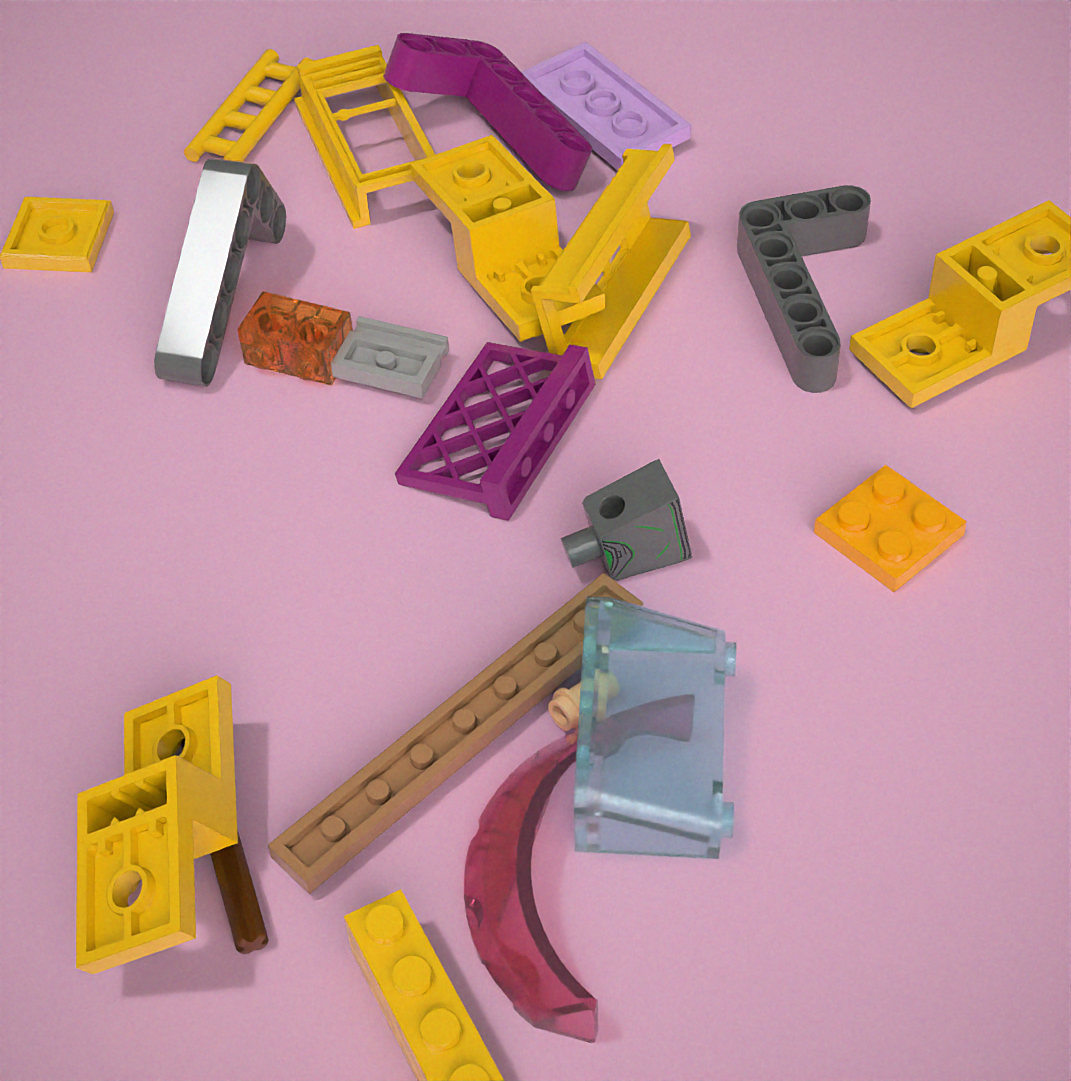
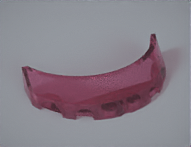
[464,696,693,1043]

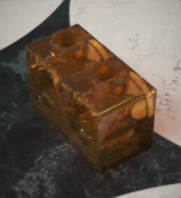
[237,291,353,386]

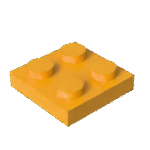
[814,464,967,592]

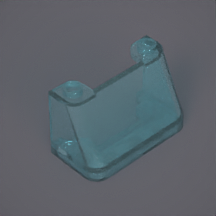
[574,596,736,859]

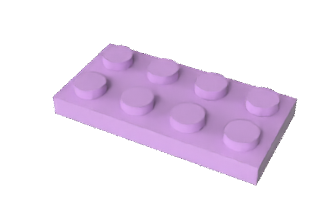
[522,42,691,170]

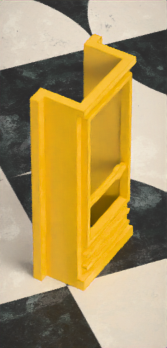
[294,44,435,229]
[530,144,691,379]

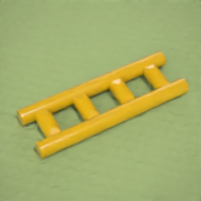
[184,49,313,162]

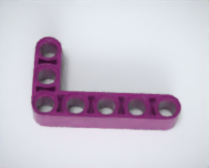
[383,33,592,192]

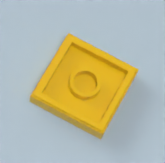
[0,197,114,273]

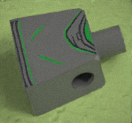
[561,459,693,581]

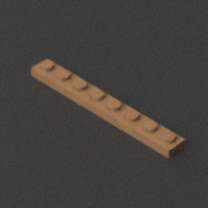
[267,573,643,894]

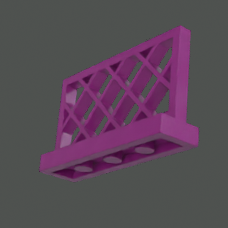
[395,342,596,521]

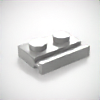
[331,316,449,399]

